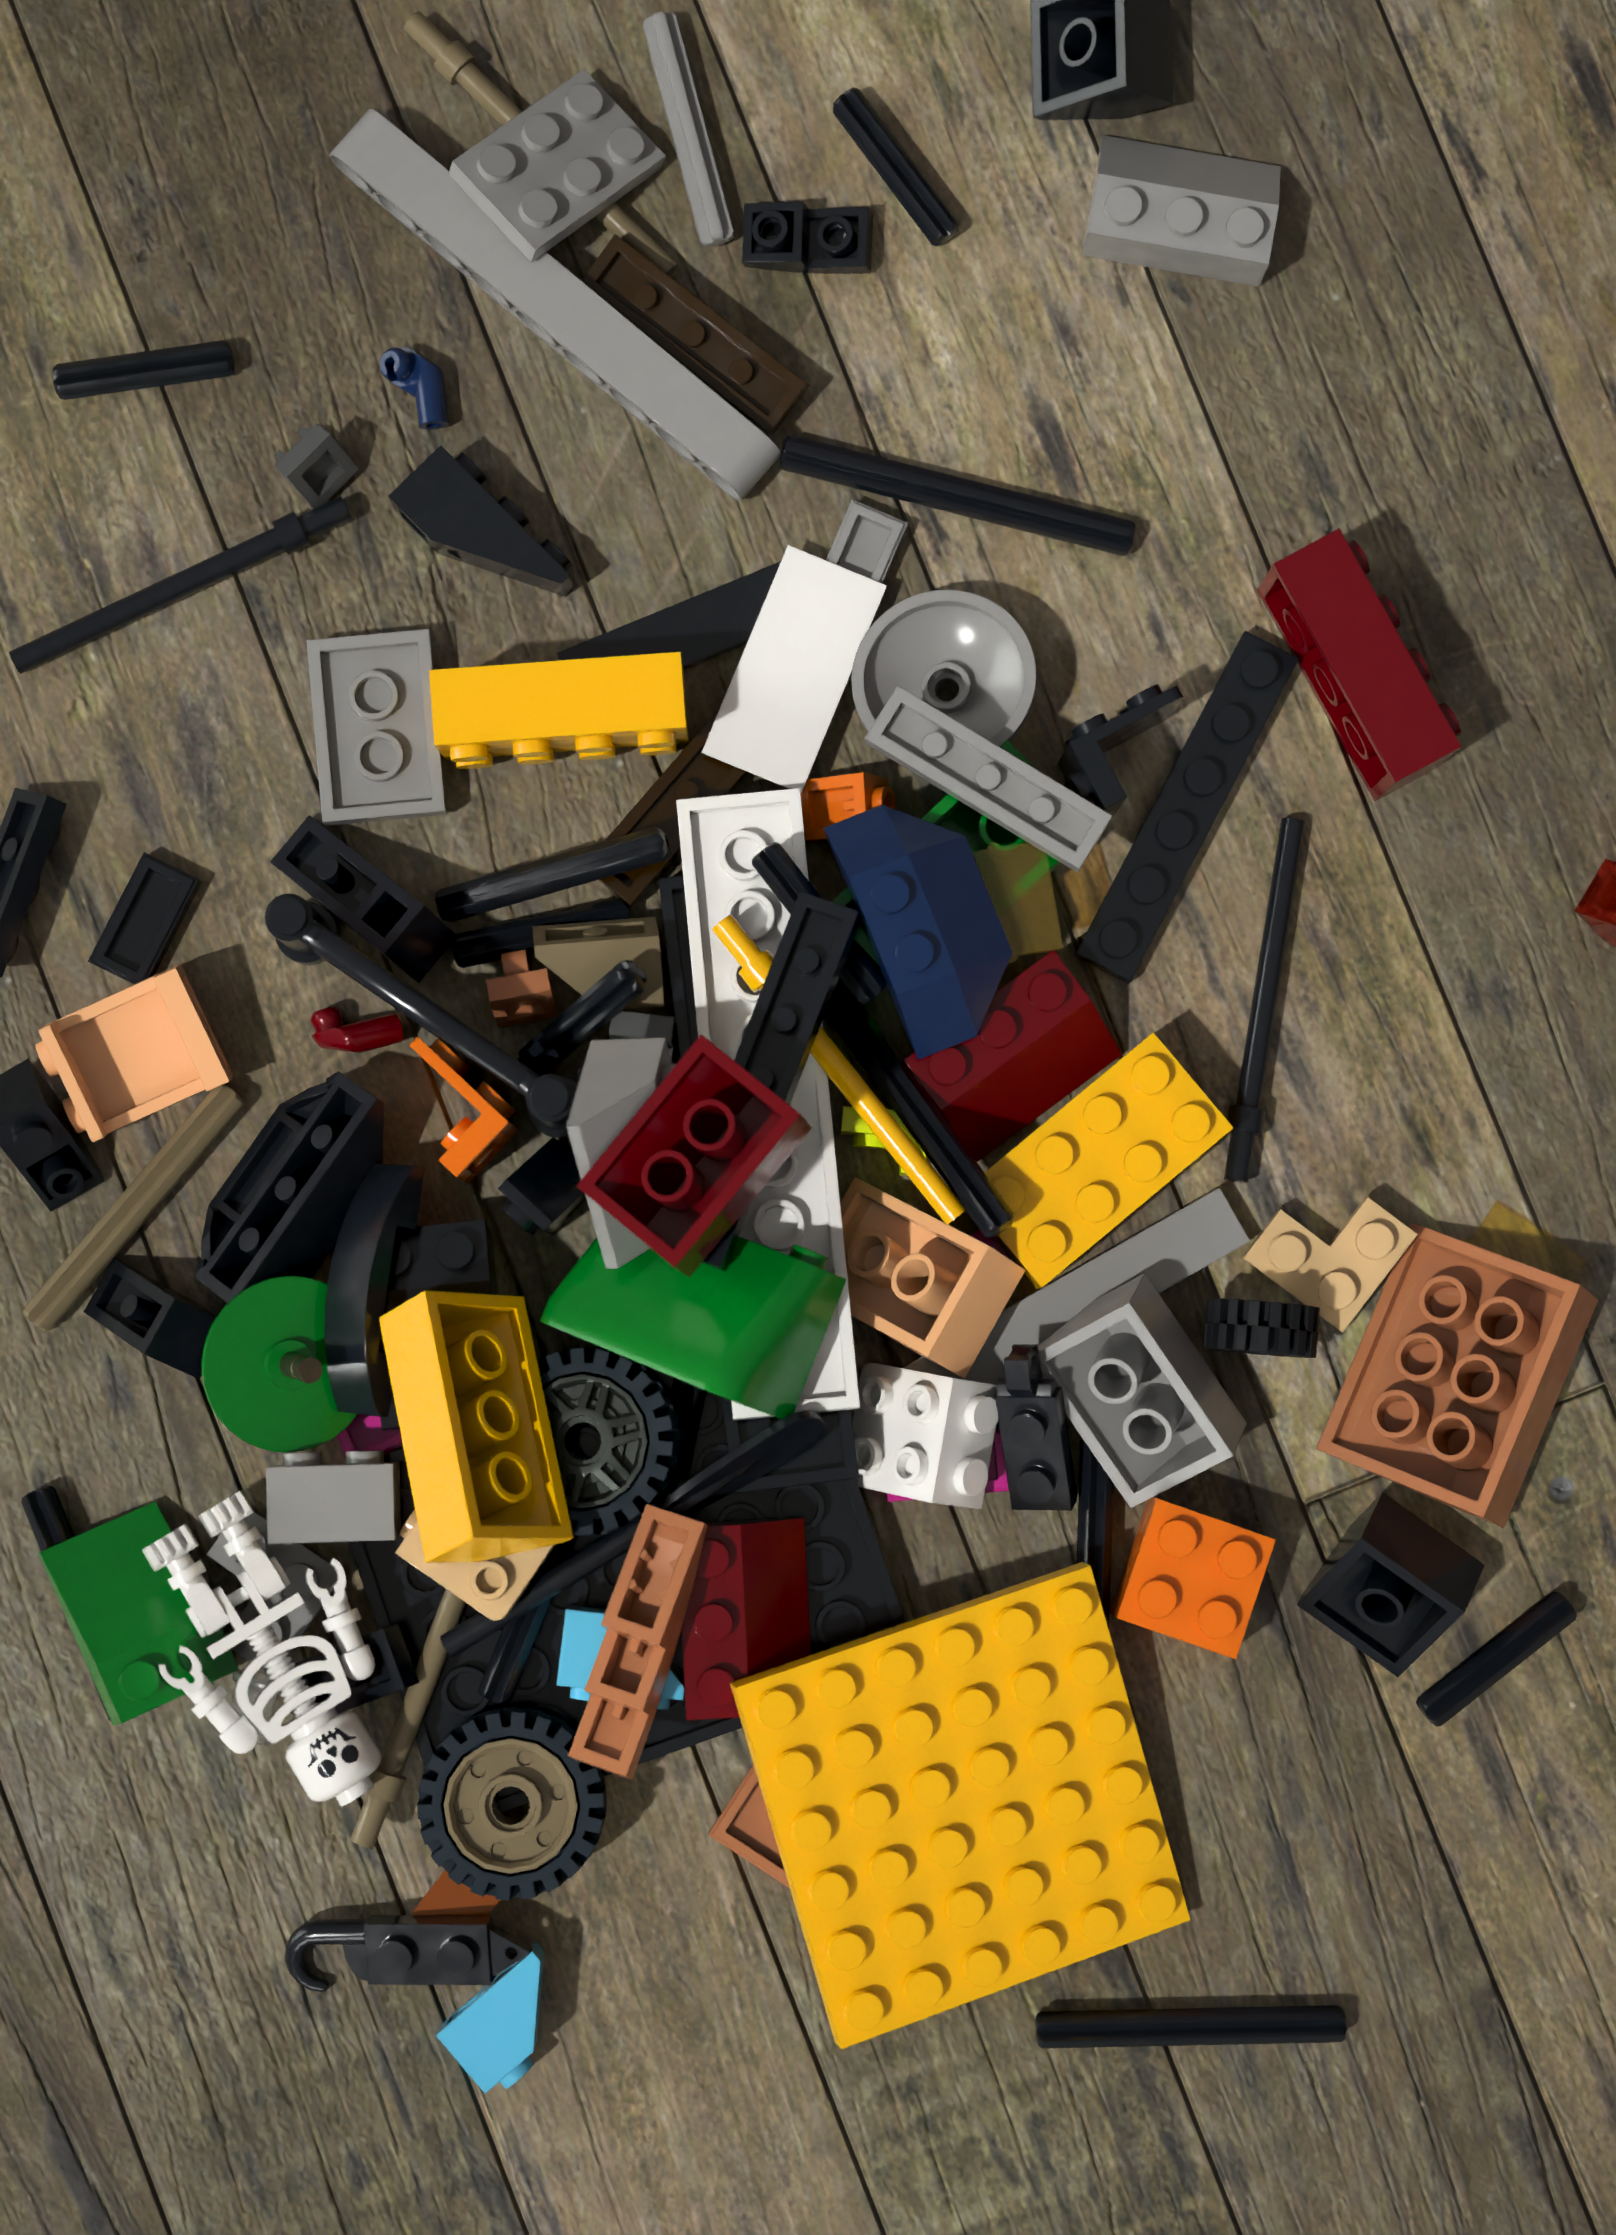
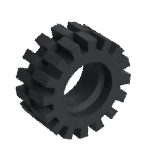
[1203,1298,1320,1358]

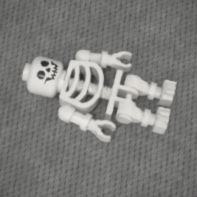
[142,1490,382,1807]

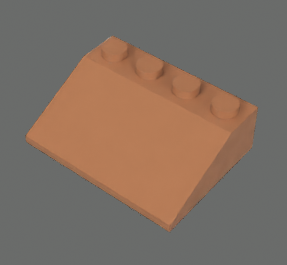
[1316,1222,1598,1529]

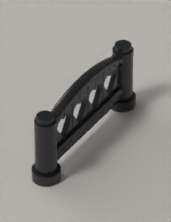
[265,894,577,1139]

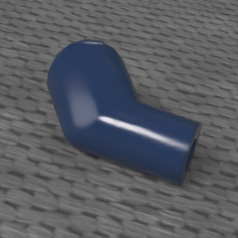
[380,347,449,430]

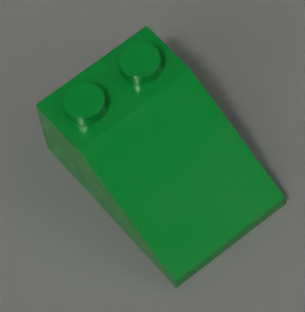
[38,1501,239,1726]

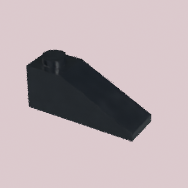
[270,815,458,983]

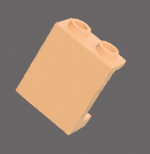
[35,964,234,1142]

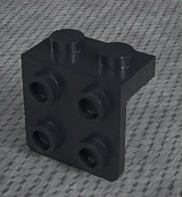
[1057,684,1184,817]

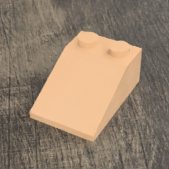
[840,1177,1025,1379]

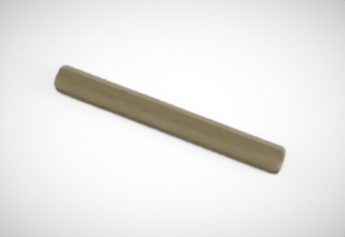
[23,1083,245,1331]

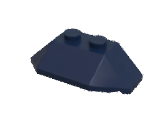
[824,805,1012,1060]

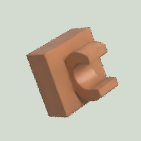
[486,950,558,1028]

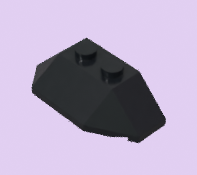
[194,1071,384,1303]

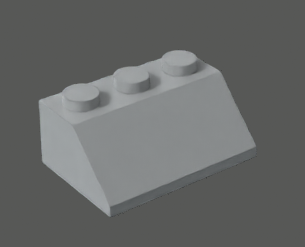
[1081,135,1281,287]
[566,1038,676,1269]
[1038,1273,1247,1508]

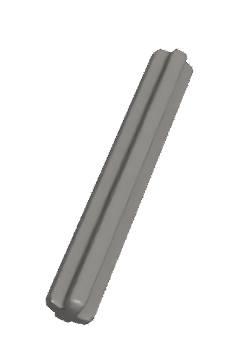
[642,11,735,247]

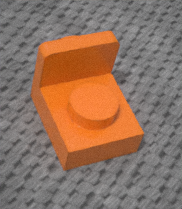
[800,772,897,844]

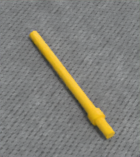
[712,914,966,1225]

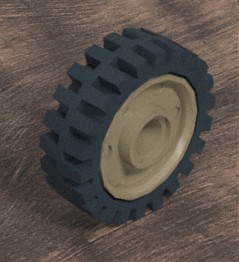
[417,1706,607,1901]

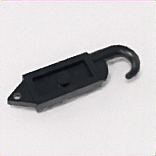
[285,1915,532,1992]

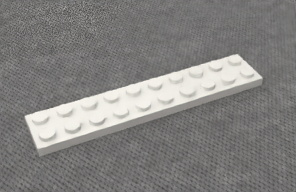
[676,788,860,1421]

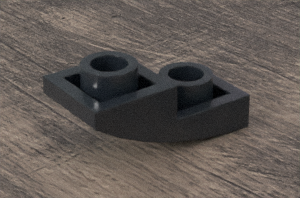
[742,201,873,274]

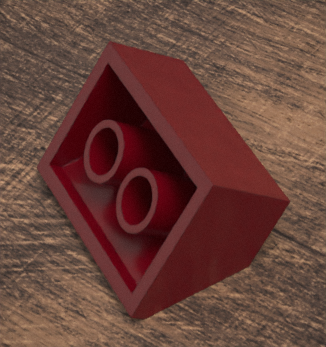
[903,949,1122,1162]
[576,1034,812,1278]
[682,1517,811,1720]

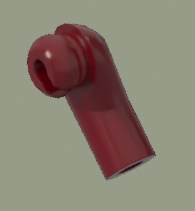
[310,1006,403,1053]

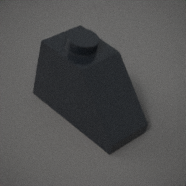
[84,1258,217,1380]

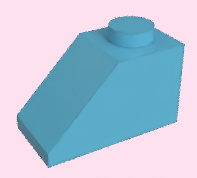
[436,1941,545,2094]

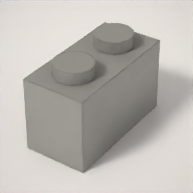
[266,1450,401,1544]

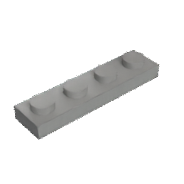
[864,685,1112,873]

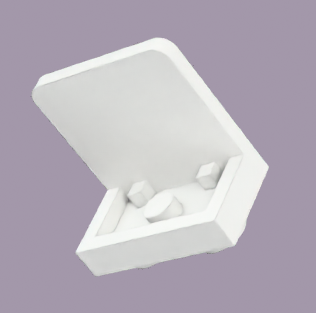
[852,1362,999,1509]

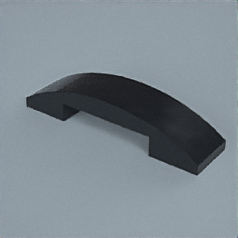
[324,1164,425,1418]

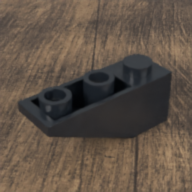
[388,445,574,597]

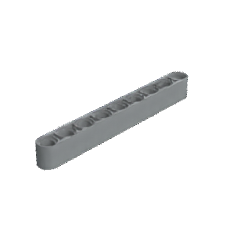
[329,109,781,501]

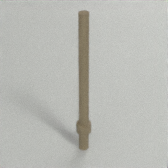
[404,11,678,276]
[350,1589,467,1849]

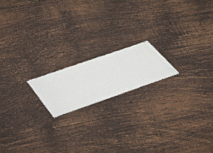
[701,545,887,794]

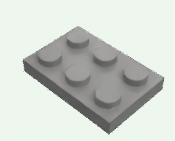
[448,69,666,263]
[306,629,447,826]

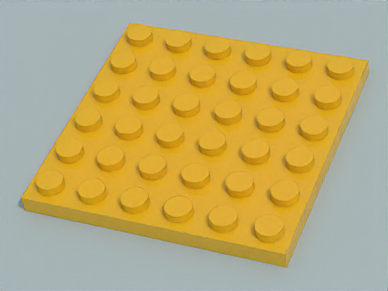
[730,1562,1191,2049]

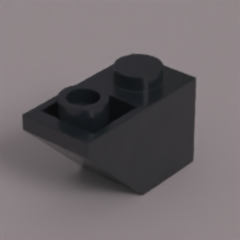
[0,1058,104,1212]
[498,1136,586,1236]

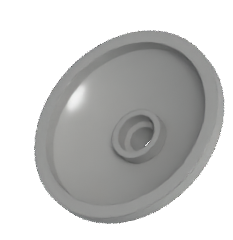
[851,590,1037,747]

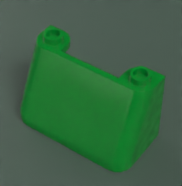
[540,1237,847,1419]

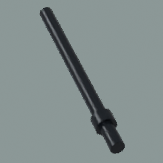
[9,496,352,674]
[1224,818,1306,1183]

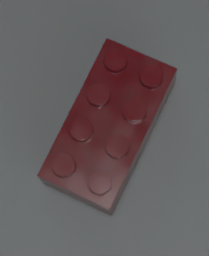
[1257,528,1462,801]

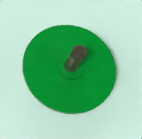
[202,1276,357,1453]

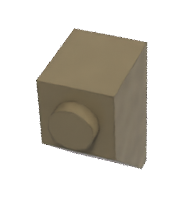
[532,917,664,1014]

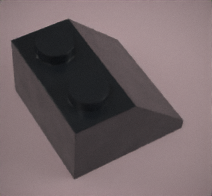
[1030,0,1173,120]
[1297,1492,1485,1677]

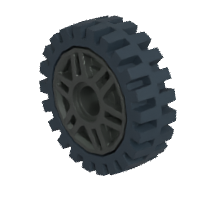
[537,1348,685,1536]

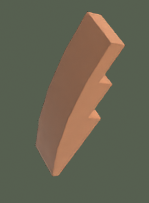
[568,1504,707,1780]

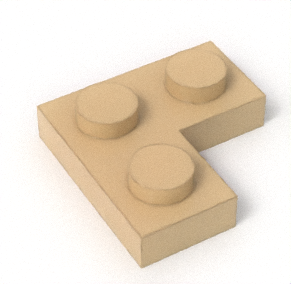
[1242,1196,1418,1333]

